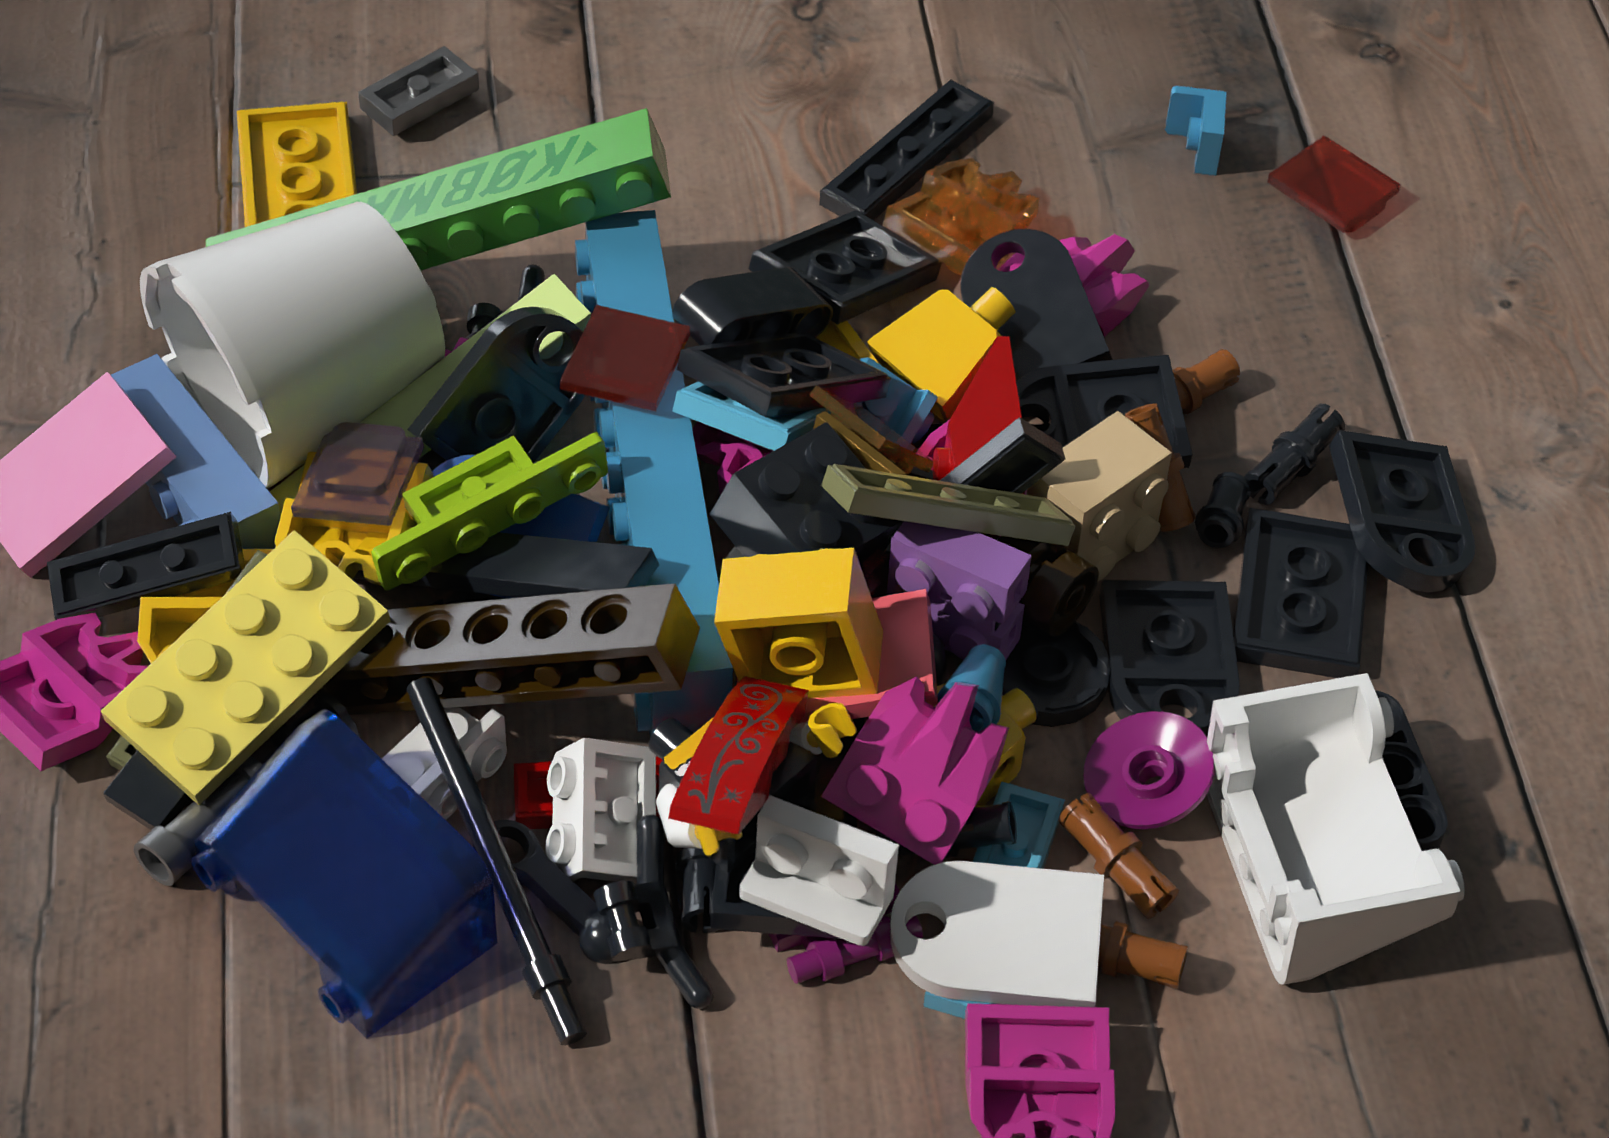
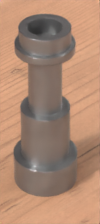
[134,756,273,886]

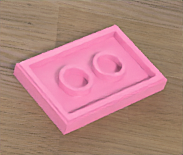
[0,372,177,578]

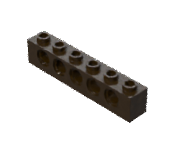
[316,583,700,715]

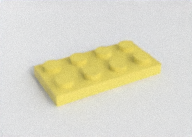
[101,530,390,805]

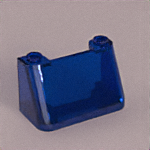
[191,709,498,1039]

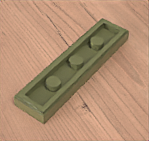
[821,464,1075,546]

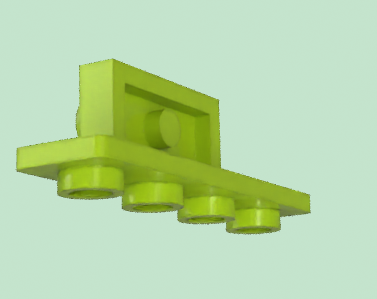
[371,432,608,591]

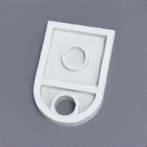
[890,861,1104,1007]

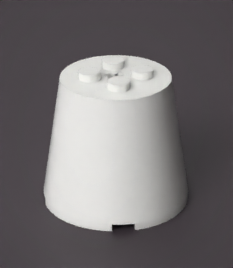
[140,202,445,489]

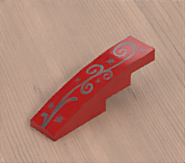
[668,676,809,835]

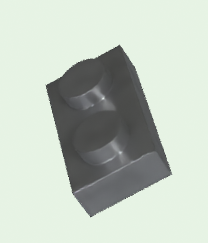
[358,46,479,136]

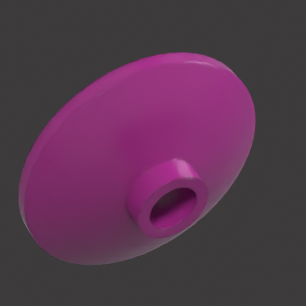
[1083,711,1215,829]

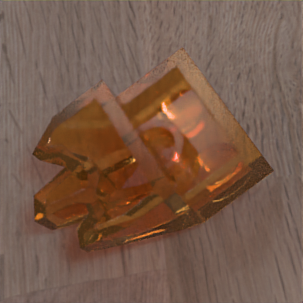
[882,158,1039,275]

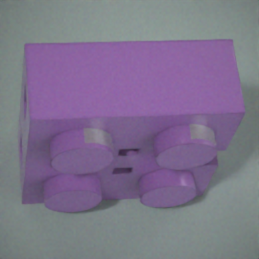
[887,521,1032,660]

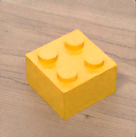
[714,548,883,699]

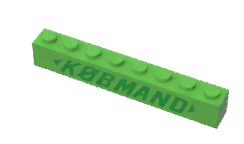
[206,108,671,271]

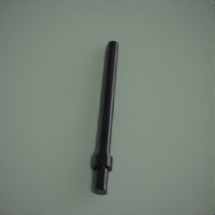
[406,677,587,1046]

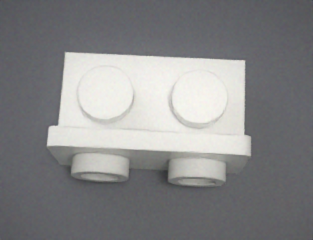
[358,707,507,837]
[546,738,656,884]
[739,796,899,946]

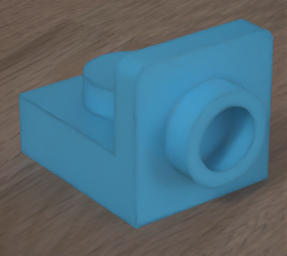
[1165,86,1227,176]
[849,357,938,447]

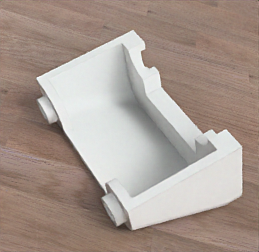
[1207,673,1464,985]

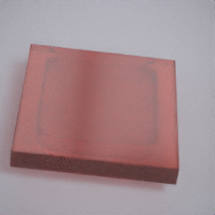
[1267,135,1401,233]
[560,305,690,412]

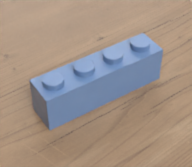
[92,354,280,549]

